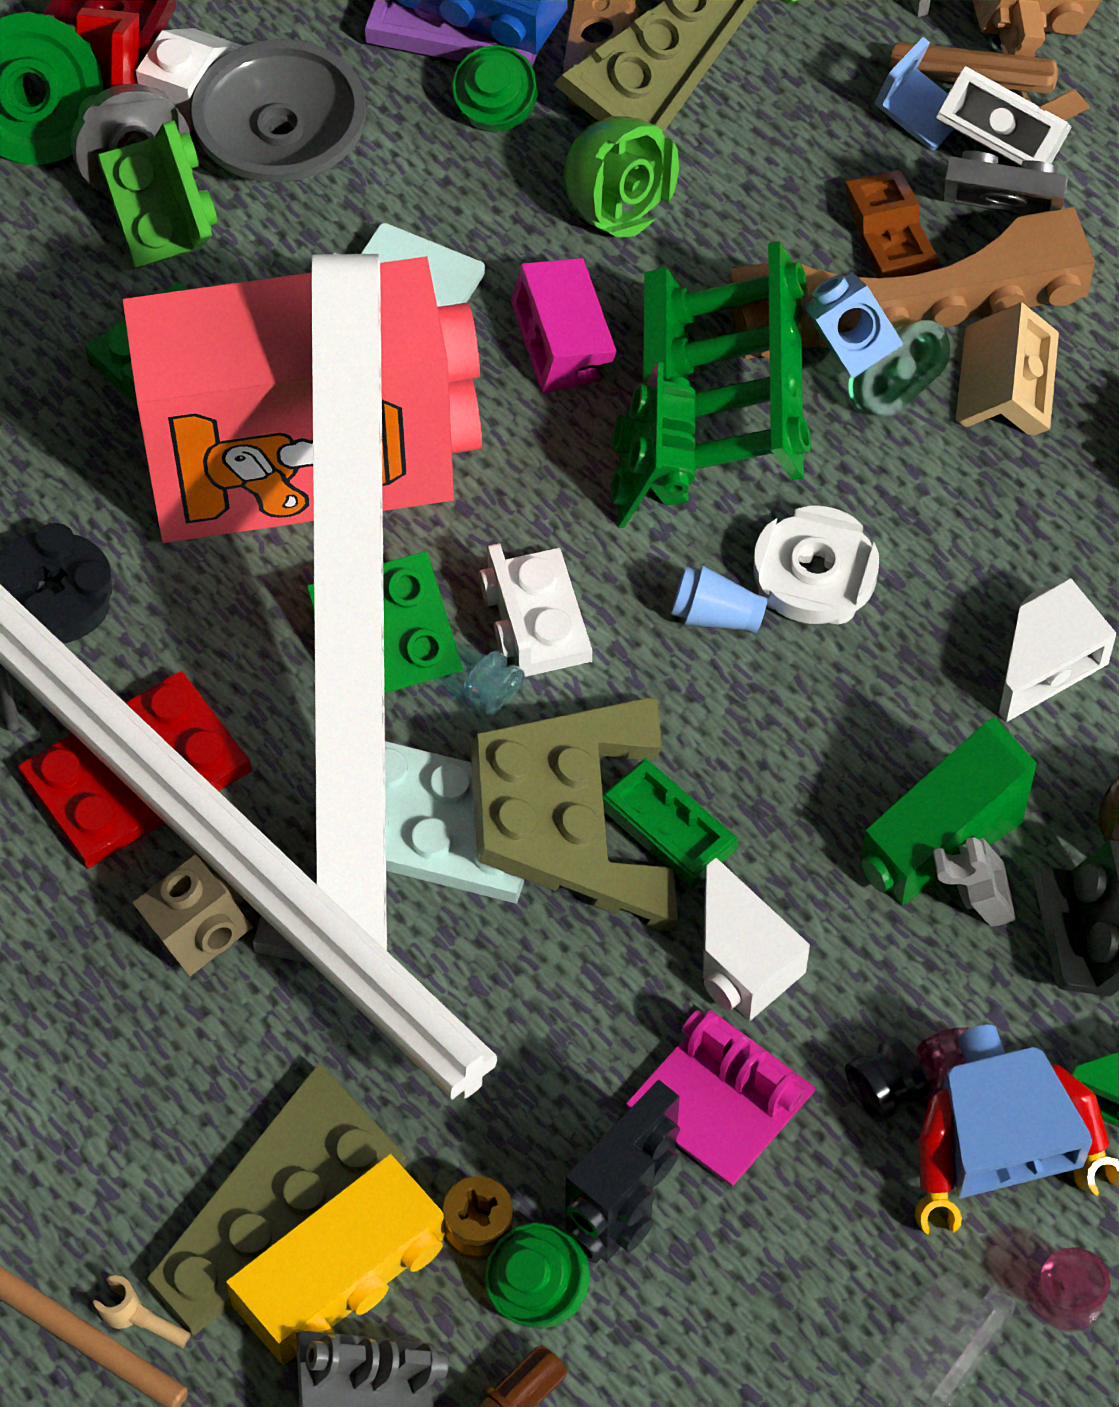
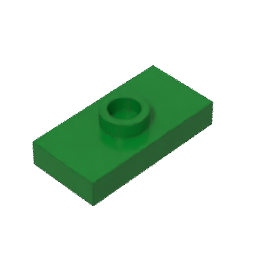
[602,757,739,889]

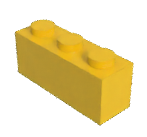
[226,1154,445,1366]

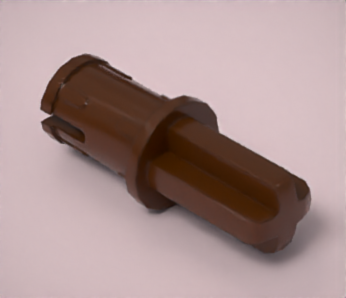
[477,1345,567,1407]

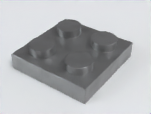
[944,151,1069,215]

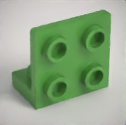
[97,120,217,270]

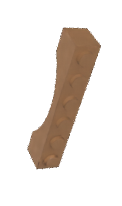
[729,207,1095,359]

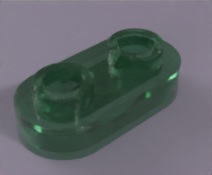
[848,320,951,417]

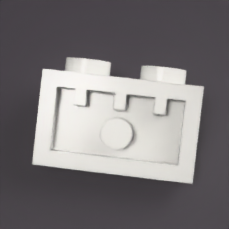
[479,543,592,678]

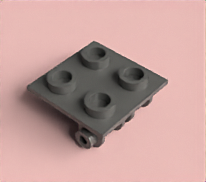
[296,1331,448,1407]

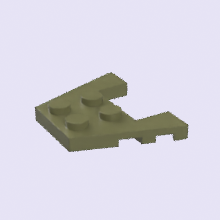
[470,698,678,931]

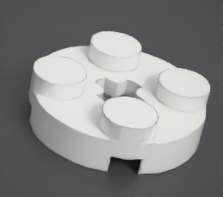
[753,506,879,624]

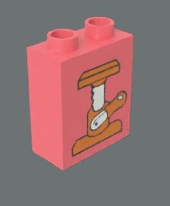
[123,256,482,543]

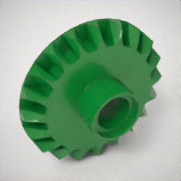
[0,11,108,165]

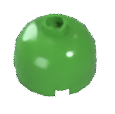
[563,116,679,238]

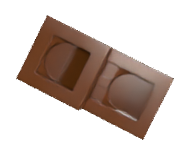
[845,170,938,278]

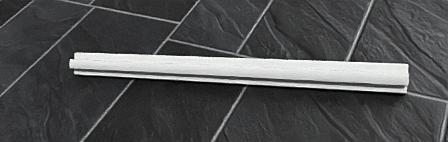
[0,585,497,1099]

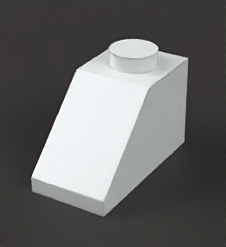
[136,28,243,132]
[999,579,1116,722]
[703,858,810,1022]

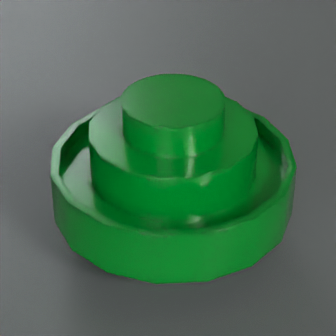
[452,45,538,132]
[485,1223,590,1330]

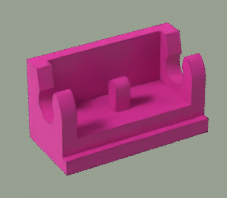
[511,258,616,394]

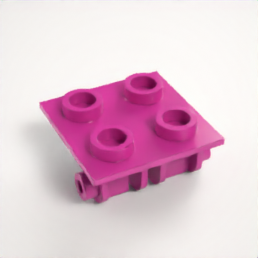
[626,1009,816,1187]

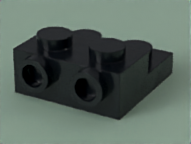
[565,1079,680,1263]

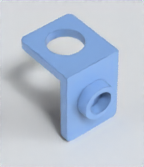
[874,37,954,151]

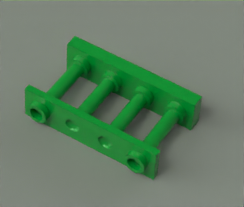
[643,241,811,505]

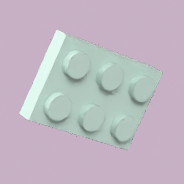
[385,741,525,904]

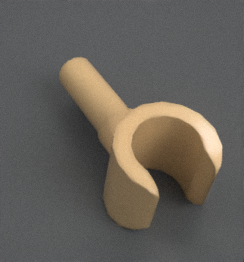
[93,1275,191,1349]

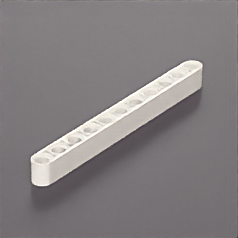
[312,254,387,950]

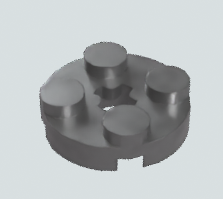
[71,84,190,198]

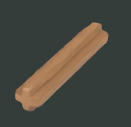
[890,42,1058,94]

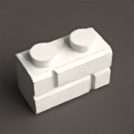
[936,66,1071,166]

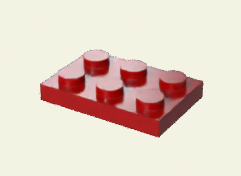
[18,670,252,870]

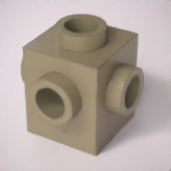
[132,854,253,976]

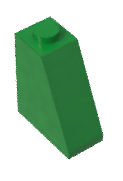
[861,717,1037,906]

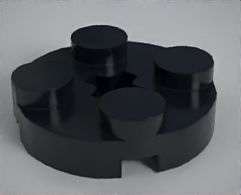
[0,523,112,643]

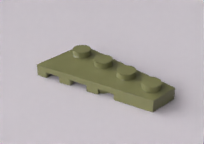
[553,0,758,132]
[147,1062,407,1337]

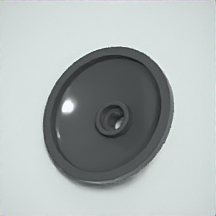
[191,39,366,182]

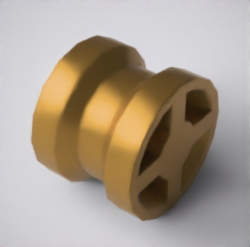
[443,1176,513,1260]

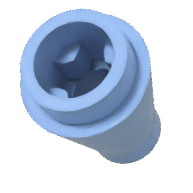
[671,565,768,634]

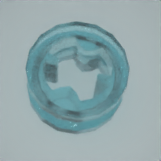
[463,651,525,715]

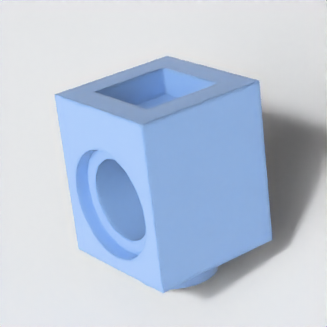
[802,272,903,378]

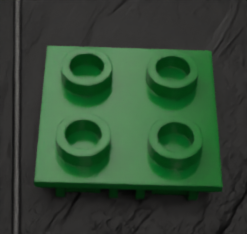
[610,362,696,528]
[306,551,464,694]

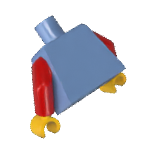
[915,1024,1119,1235]

